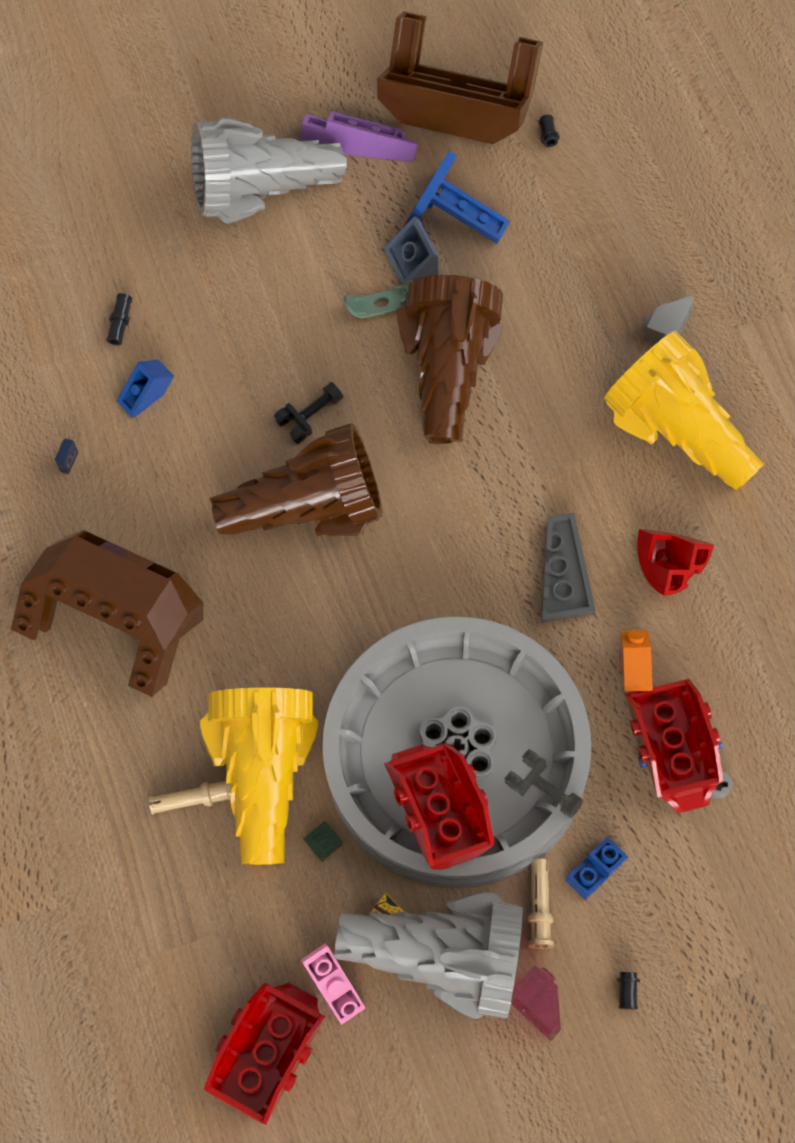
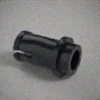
[538,115,560,147]
[617,972,640,1010]

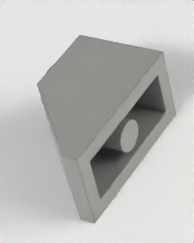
[643,296,695,344]

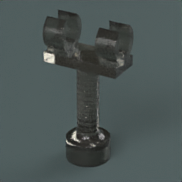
[504,749,584,818]

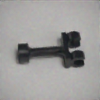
[274,382,343,444]

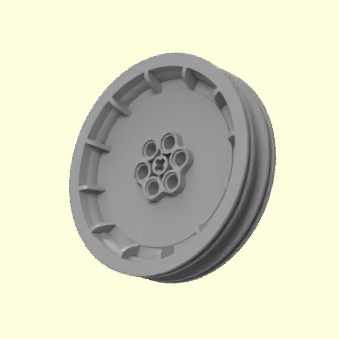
[323,617,591,888]

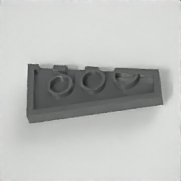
[542,513,596,623]

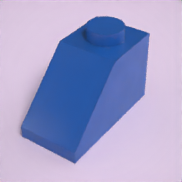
[116,359,174,417]

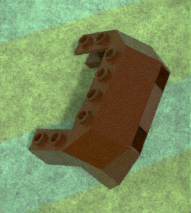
[377,11,543,144]
[11,530,204,697]

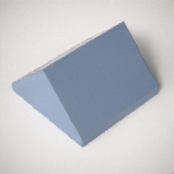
[384,216,439,284]

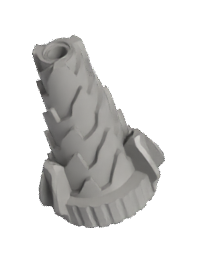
[191,117,347,224]
[334,892,523,1019]

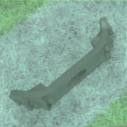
[343,280,413,318]

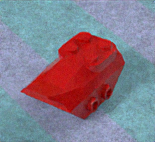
[625,679,724,813]
[384,743,494,870]
[204,982,326,1125]

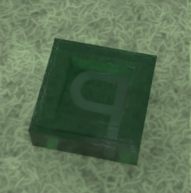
[303,821,343,862]

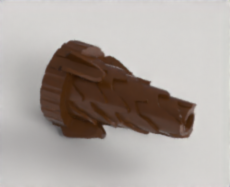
[397,275,503,445]
[210,423,383,536]

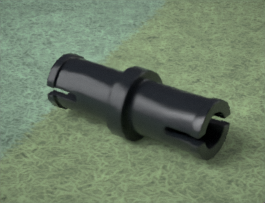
[106,293,132,346]

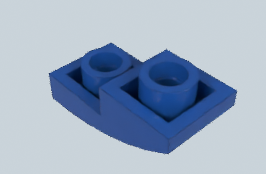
[565,837,628,901]

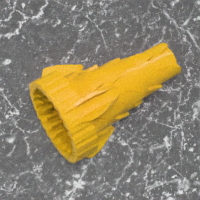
[604,331,764,490]
[200,688,318,865]

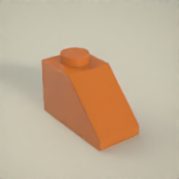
[619,630,653,691]

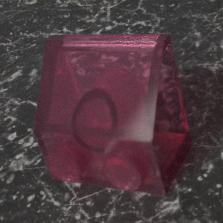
[511,965,561,1041]

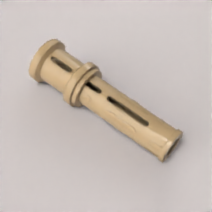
[149,780,231,815]
[528,858,554,949]

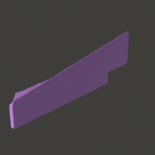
[299,111,418,162]

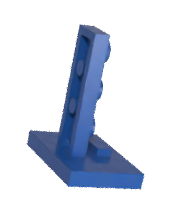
[403,151,510,244]

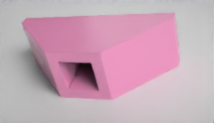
[301,943,365,1025]

